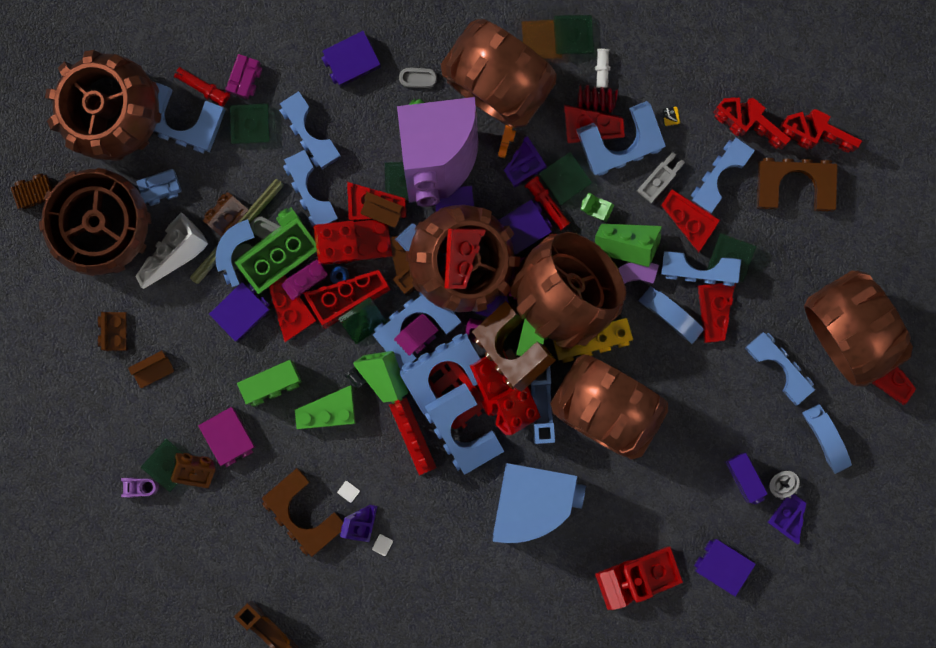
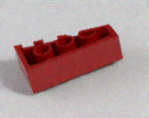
[303,270,391,329]

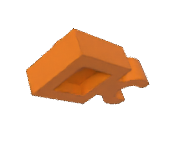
[498,125,516,158]

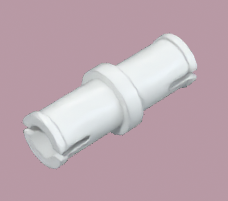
[595,49,610,88]

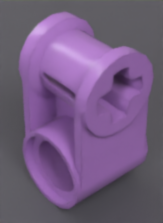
[121,478,159,497]

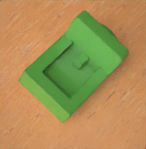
[581,193,614,222]
[276,207,302,227]

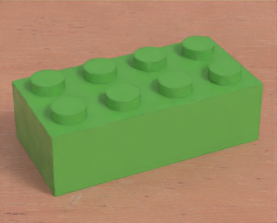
[234,217,317,294]

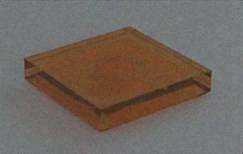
[521,19,562,59]

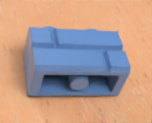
[137,169,182,206]

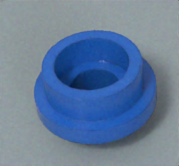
[330,267,349,284]

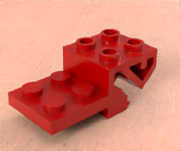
[713,97,791,149]
[779,109,862,153]
[313,220,392,264]
[470,349,541,435]
[595,546,683,610]

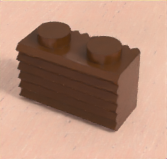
[10,173,53,210]

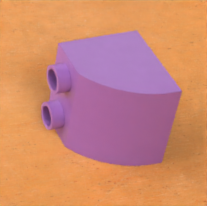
[397,97,478,207]

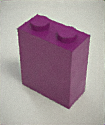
[198,407,256,467]

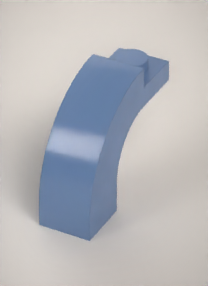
[216,219,255,287]
[639,286,704,344]
[802,404,852,474]

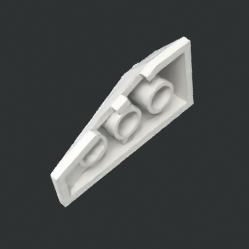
[136,213,208,289]

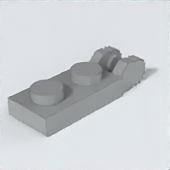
[637,152,685,203]

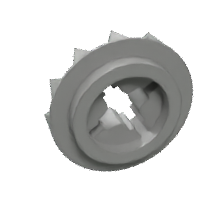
[770,471,800,500]

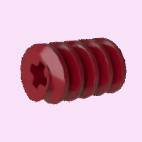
[577,84,618,113]

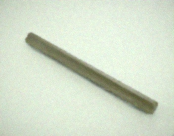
[190,179,283,284]

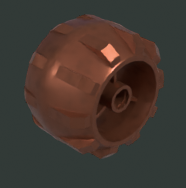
[440,19,556,128]
[45,50,162,161]
[39,168,151,276]
[406,205,520,312]
[510,232,626,349]
[804,270,913,386]
[550,354,668,459]

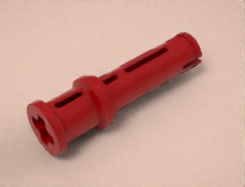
[174,67,230,107]
[524,176,570,230]

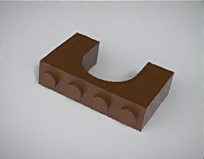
[757,158,837,212]
[472,301,556,392]
[262,468,344,557]
[234,600,299,648]

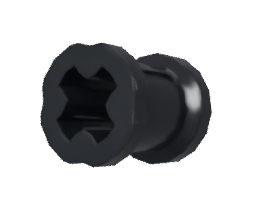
[344,367,367,390]

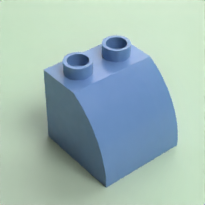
[492,463,586,543]

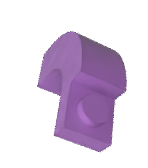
[618,263,659,285]

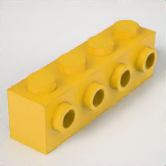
[552,318,633,363]

